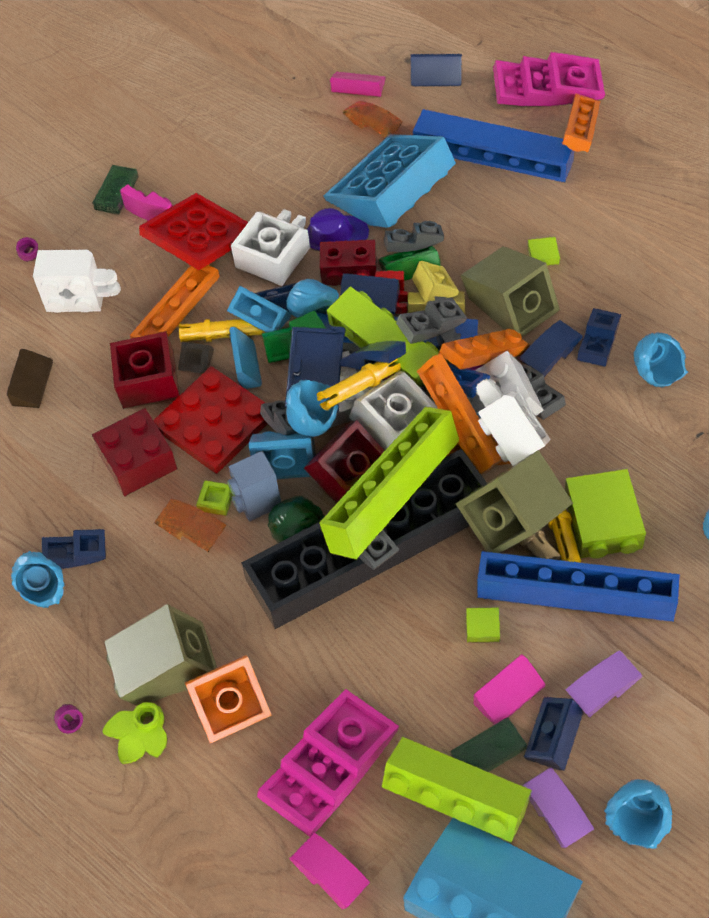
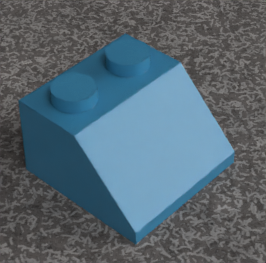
[249,431,316,479]

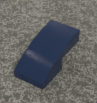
[577,308,621,367]
[519,320,583,378]
[340,341,406,370]
[42,529,106,569]

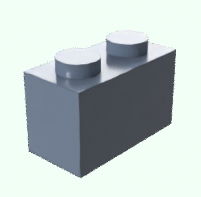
[227,451,281,522]

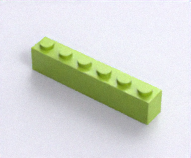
[319,407,459,559]

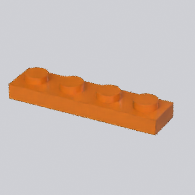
[562,93,600,152]
[130,265,220,338]
[438,329,530,370]
[417,353,503,475]

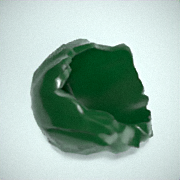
[268,496,325,543]

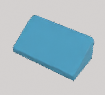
[227,286,291,333]
[229,327,262,389]

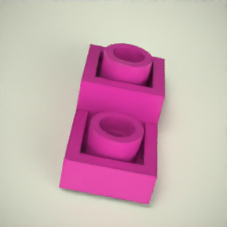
[120,184,173,221]
[289,833,370,910]

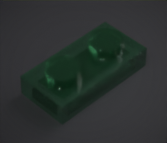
[92,165,139,215]
[450,717,527,772]

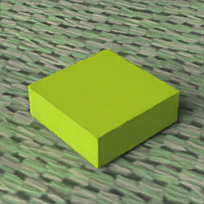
[528,237,560,265]
[196,480,233,516]
[466,608,500,642]

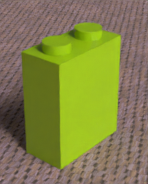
[565,469,646,559]

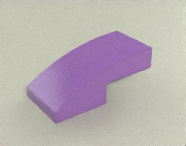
[566,650,643,717]
[521,767,594,848]

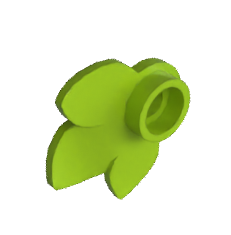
[102,702,167,764]

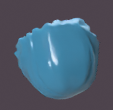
[286,279,339,318]
[633,332,688,388]
[286,380,338,437]
[11,551,65,608]
[604,779,672,849]

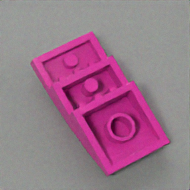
[493,52,605,106]
[257,689,399,837]

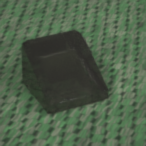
[178,342,214,374]

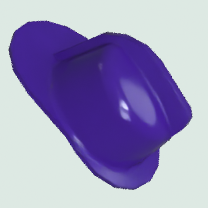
[307,208,369,251]

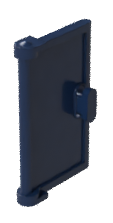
[285,326,346,414]

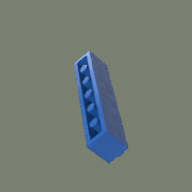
[413,109,574,183]
[477,551,680,622]

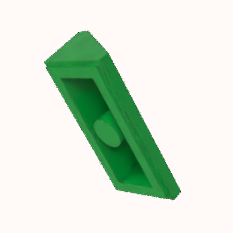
[378,246,441,281]

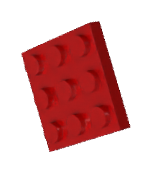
[139,193,248,270]
[153,366,268,474]

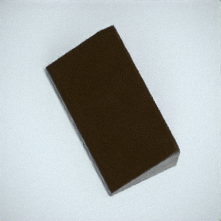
[7,349,53,408]

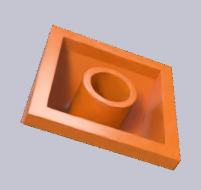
[185,655,272,743]

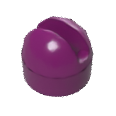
[16,237,38,262]
[54,704,83,734]

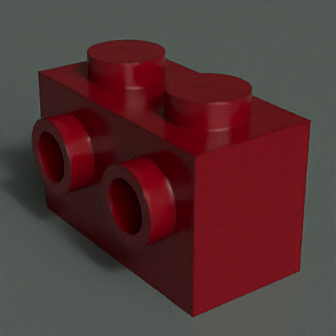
[319,239,377,286]

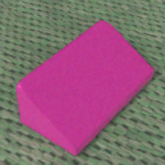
[330,72,386,97]
[474,654,545,728]

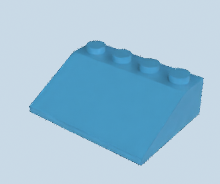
[323,134,456,228]
[403,818,583,918]

